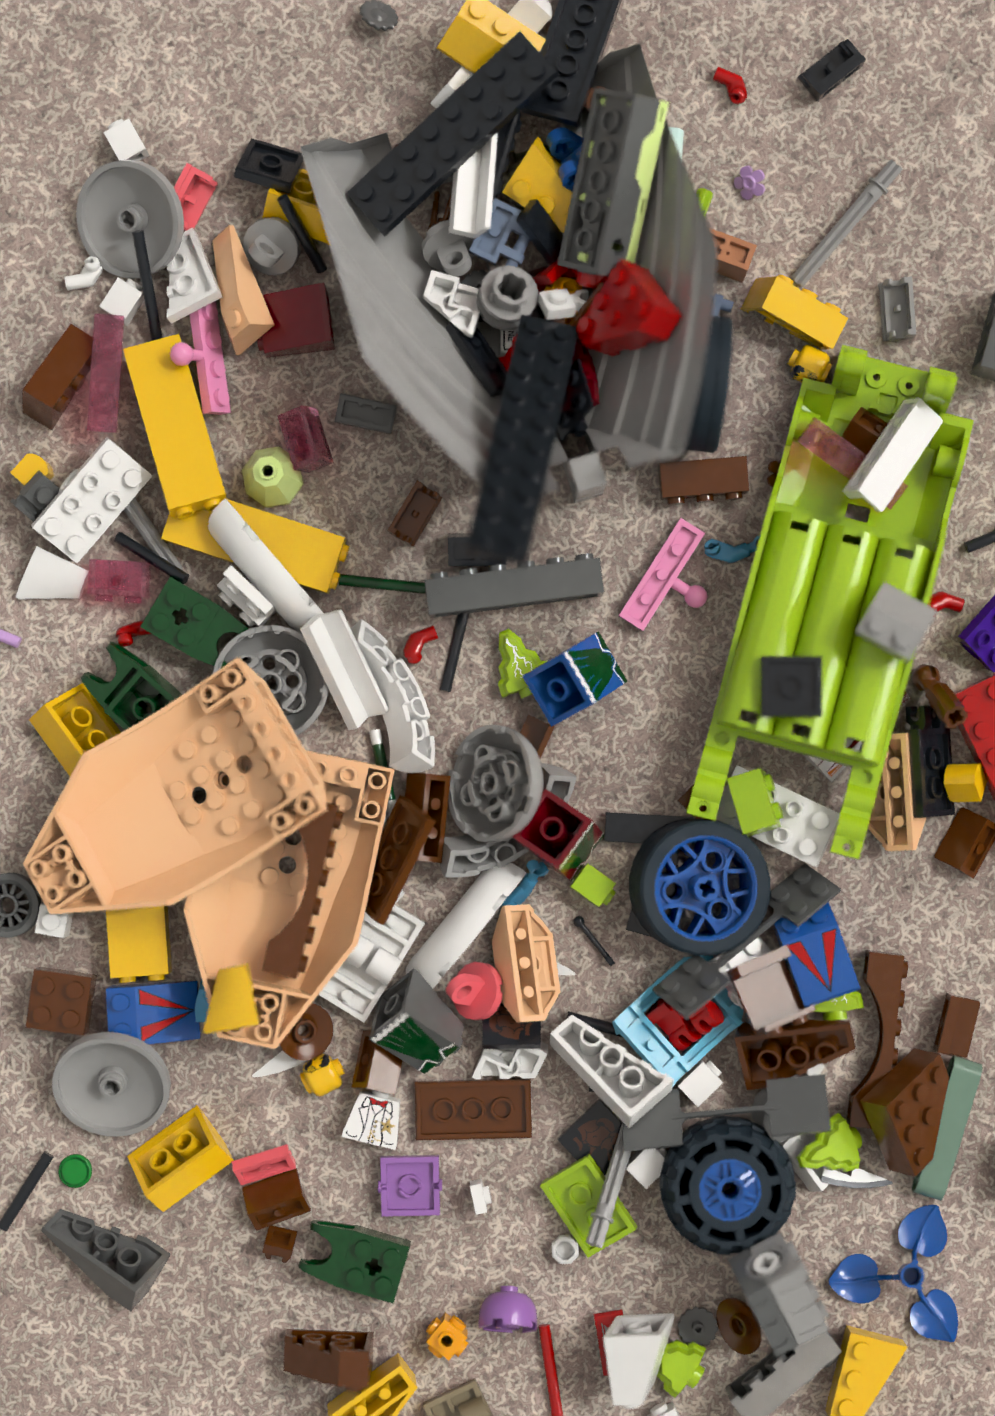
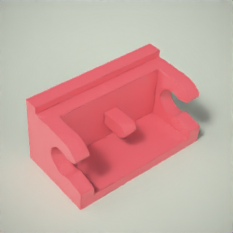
[174,163,218,231]

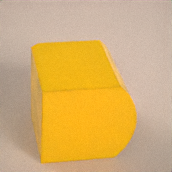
[10,454,54,486]
[944,763,987,802]

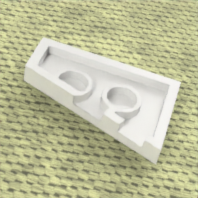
[167,227,223,324]

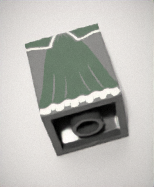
[369,969,464,1074]

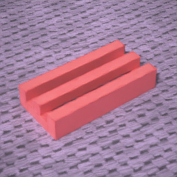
[231,1144,296,1186]

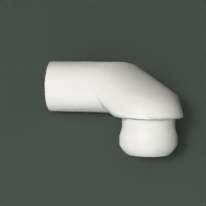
[65,256,102,291]

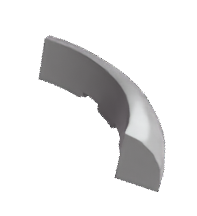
[440,763,577,878]

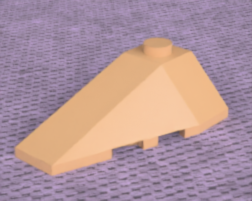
[212,225,275,355]

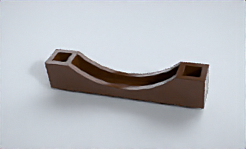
[261,802,344,979]
[846,950,908,1129]

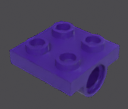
[958,595,995,673]

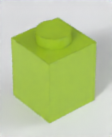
[569,863,616,907]

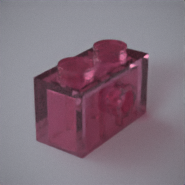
[277,405,334,473]
[87,559,151,604]

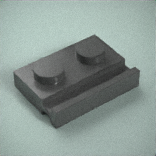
[10,471,59,522]

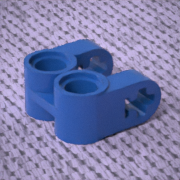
[546,128,584,192]

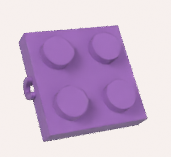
[378,1155,442,1216]

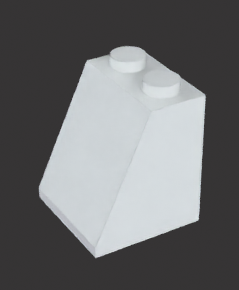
[603,1313,674,1409]

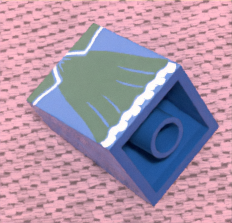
[522,631,627,727]

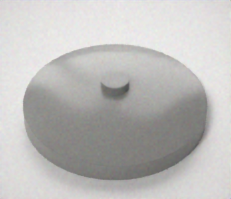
[76,160,184,279]
[52,1032,171,1137]

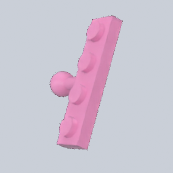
[170,301,231,415]
[619,518,707,631]

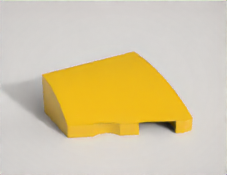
[203,963,260,1034]

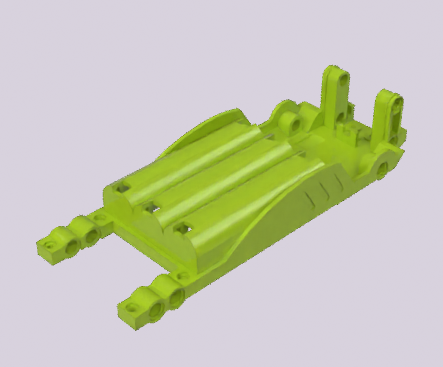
[687,344,974,860]

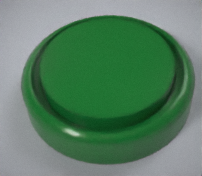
[58,1154,92,1188]

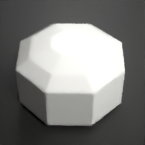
[552,1234,579,1264]

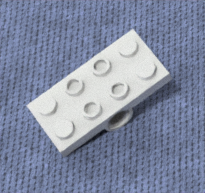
[31,437,153,563]
[716,765,840,868]
[318,904,425,1023]

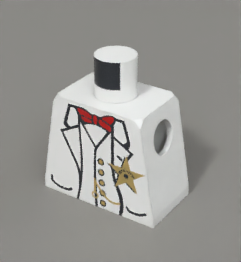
[342,1090,400,1150]

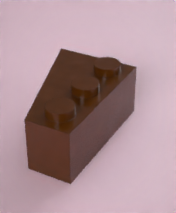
[22,324,102,430]

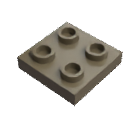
[423,1378,493,1416]

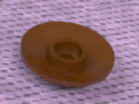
[279,1003,333,1061]
[716,1297,762,1355]

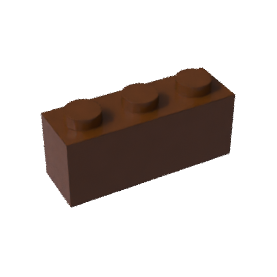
[658,456,749,505]
[405,772,451,863]

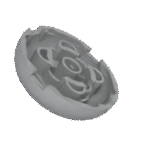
[213,625,329,736]
[448,725,543,842]

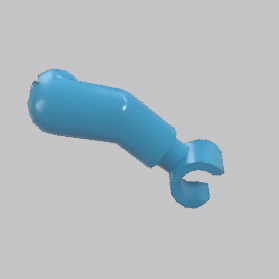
[704,535,760,563]
[502,860,549,906]

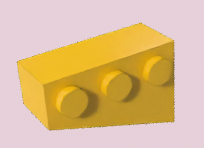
[502,137,572,233]
[741,274,848,350]
[825,1325,908,1416]
[327,1353,417,1416]

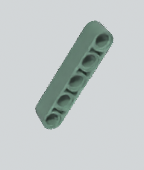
[912,1056,982,1201]

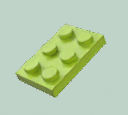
[540,1153,637,1258]

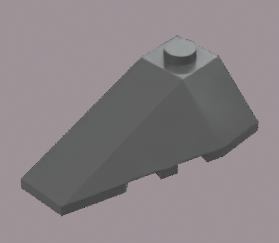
[42,1209,170,1312]

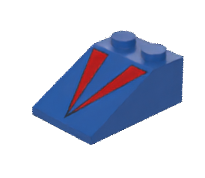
[773,902,860,1008]
[106,981,201,1044]

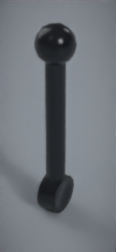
[573,916,615,966]

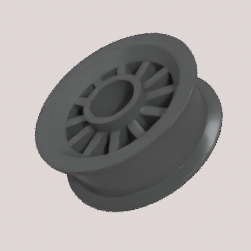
[0,873,42,938]

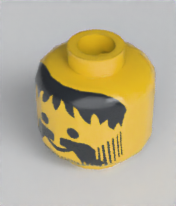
[787,345,833,383]
[300,1053,345,1097]

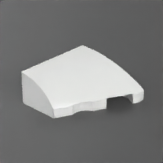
[472,1042,548,1079]

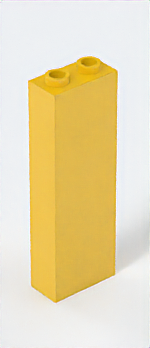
[123,334,227,519]
[161,499,350,594]
[106,905,172,983]

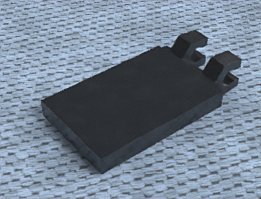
[906,705,955,818]

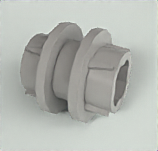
[476,266,538,330]

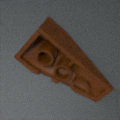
[734,1020,856,1090]

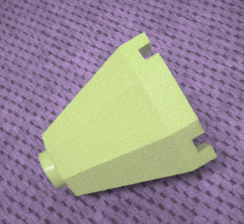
[242,446,304,508]

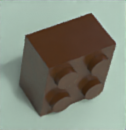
[26,967,97,1036]

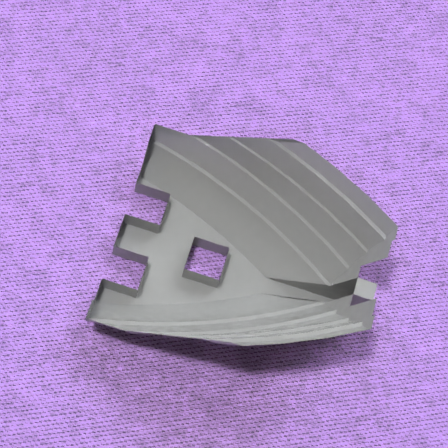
[300,43,718,503]

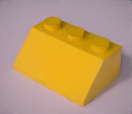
[436,0,546,73]
[262,169,330,246]
[29,683,121,777]
[127,1105,234,1212]

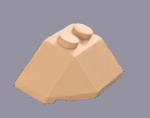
[868,733,926,851]
[491,904,561,1023]

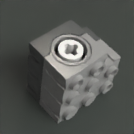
[728,1232,829,1357]

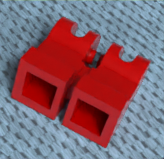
[646,998,724,1051]

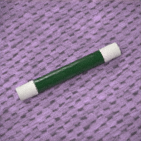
[369,729,396,816]

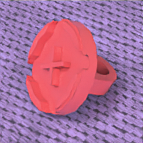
[446,962,503,1020]

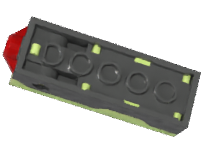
[557,87,669,289]

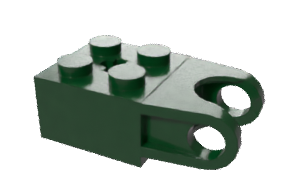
[140,577,248,668]
[81,642,183,730]
[298,1220,411,1304]

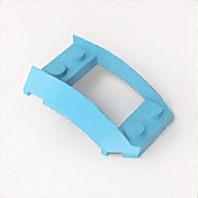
[612,955,744,1086]

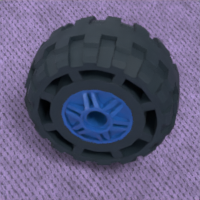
[659,1116,796,1255]

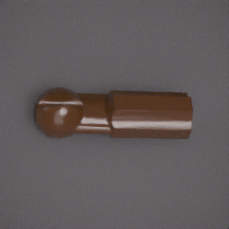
[912,664,968,728]

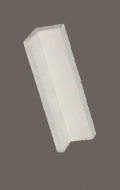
[449,132,498,239]
[842,398,943,512]
[300,610,389,730]

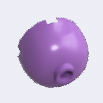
[478,1286,537,1333]

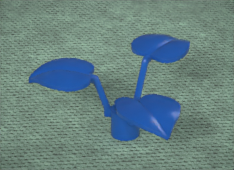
[829,1205,958,1342]

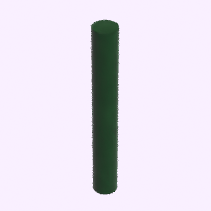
[339,574,426,594]

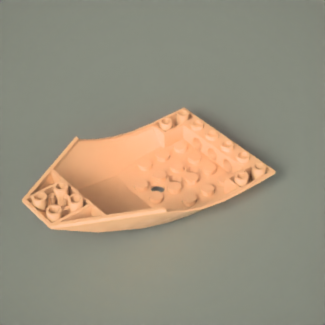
[23,657,327,914]
[183,750,395,1049]

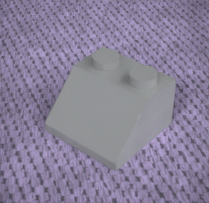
[855,582,938,664]

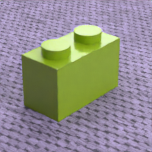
[727,768,783,837]

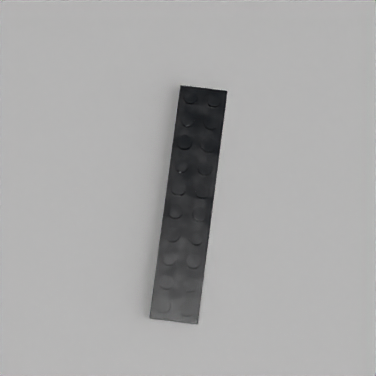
[465,314,578,566]

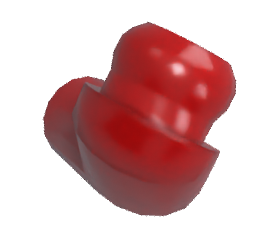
[713,66,747,104]
[929,592,965,616]
[116,620,151,647]
[403,625,438,664]

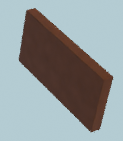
[365,795,436,925]
[414,1078,532,1140]

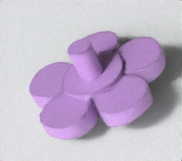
[734,166,765,200]

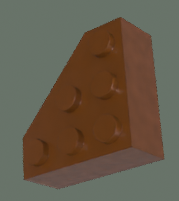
[860,1048,949,1177]
[283,1329,374,1392]

